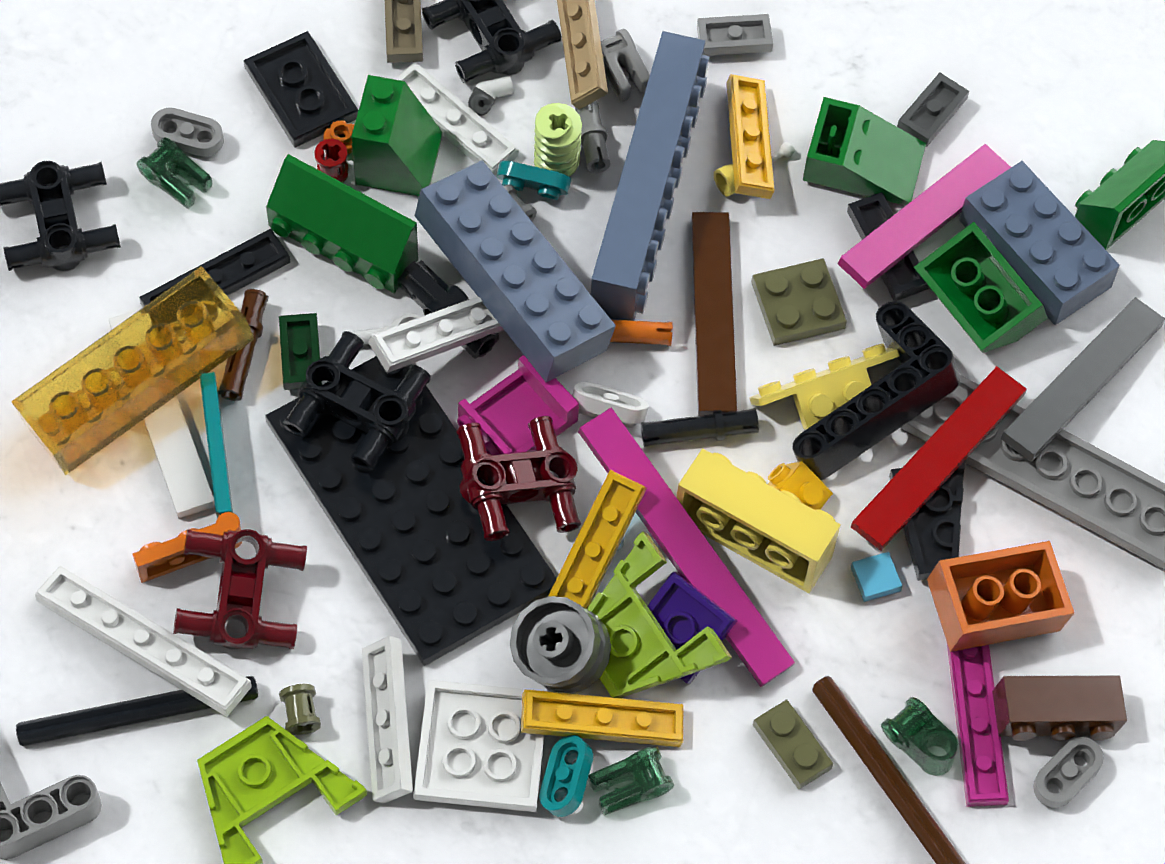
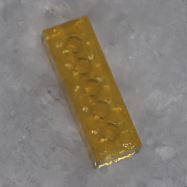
[11,266,254,475]

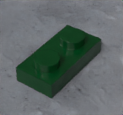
[279,313,322,390]

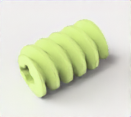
[534,103,582,177]

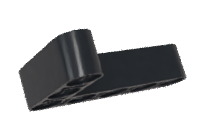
[792,301,960,480]

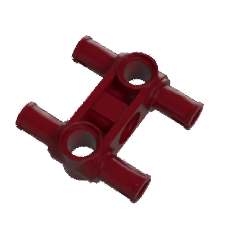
[456,416,581,541]
[173,529,307,649]

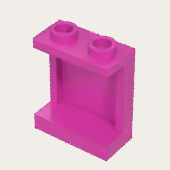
[457,355,579,455]

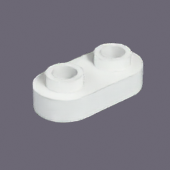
[572,383,649,428]

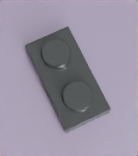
[897,72,970,147]

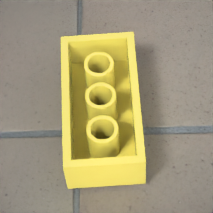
[676,448,841,594]

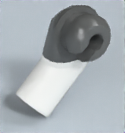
[468,76,514,116]

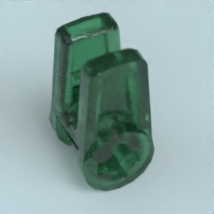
[136,137,212,209]
[588,747,674,815]

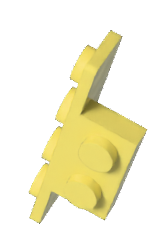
[749,344,900,430]

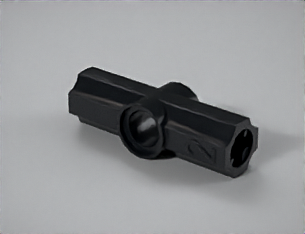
[398,260,499,359]

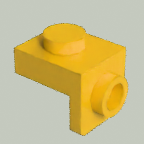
[768,461,833,510]

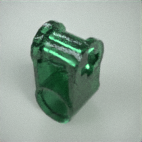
[881,697,958,776]

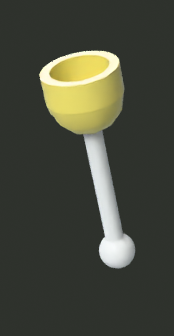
[713,143,795,197]

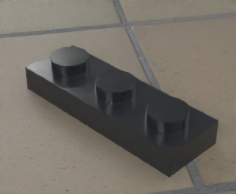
[847,192,928,301]

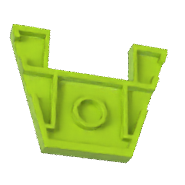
[587,532,732,698]
[197,716,367,864]

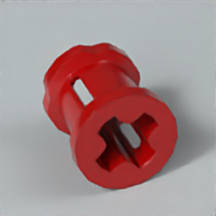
[314,138,349,183]

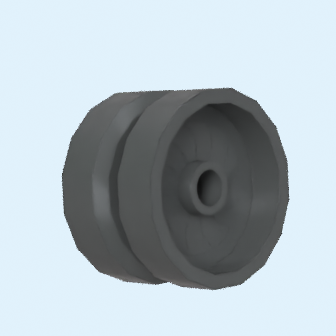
[510,596,611,693]

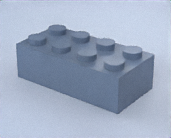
[959,161,1120,325]

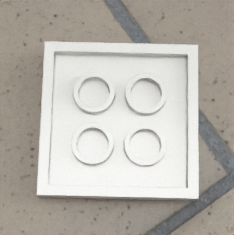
[413,680,549,812]

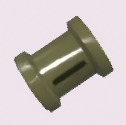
[279,684,321,735]

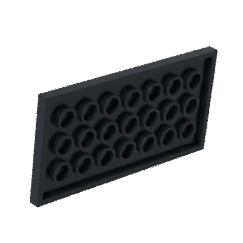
[265,356,557,666]

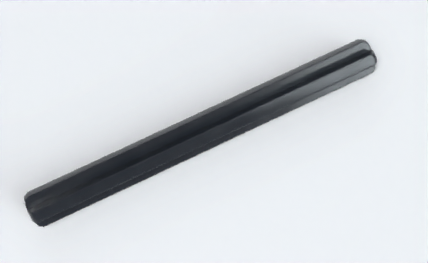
[16,676,258,746]

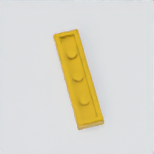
[726,74,775,199]
[548,470,647,609]
[521,689,683,747]

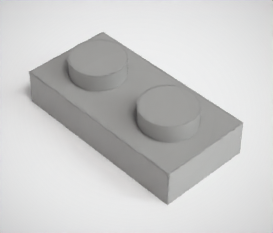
[697,14,773,56]

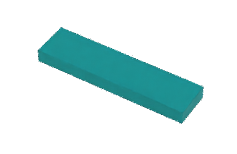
[200,372,233,518]

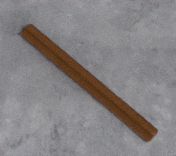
[812,676,966,864]

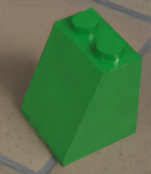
[351,75,443,196]

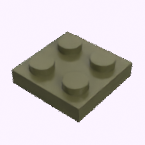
[751,258,847,346]

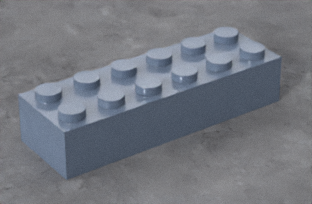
[414,160,616,382]

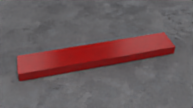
[851,366,1027,551]

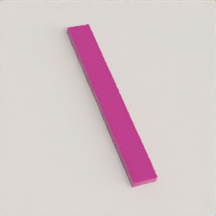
[578,407,795,687]

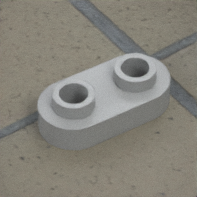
[151,108,224,157]
[1033,737,1103,808]

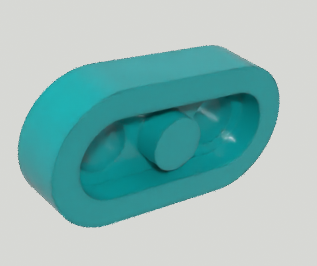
[496,161,572,200]
[539,735,593,817]

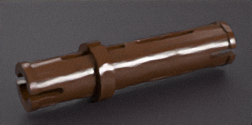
[218,289,269,401]

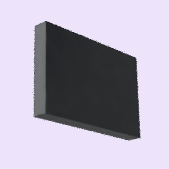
[243,31,358,148]

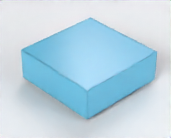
[850,552,902,602]

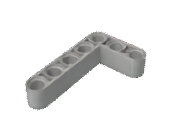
[0,775,102,860]

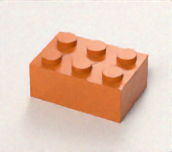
[927,541,1074,652]

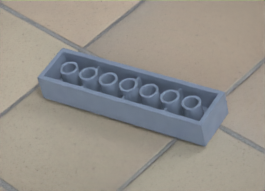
[590,31,710,321]

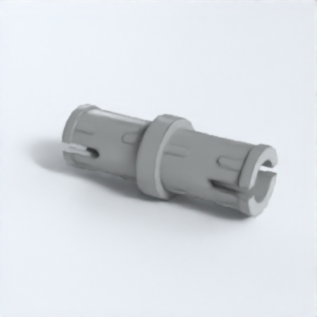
[575,101,610,173]

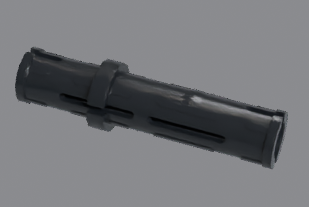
[641,408,759,447]

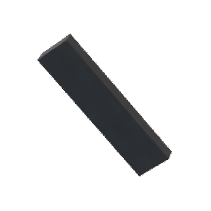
[139,229,291,331]

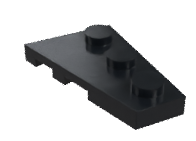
[889,460,966,581]

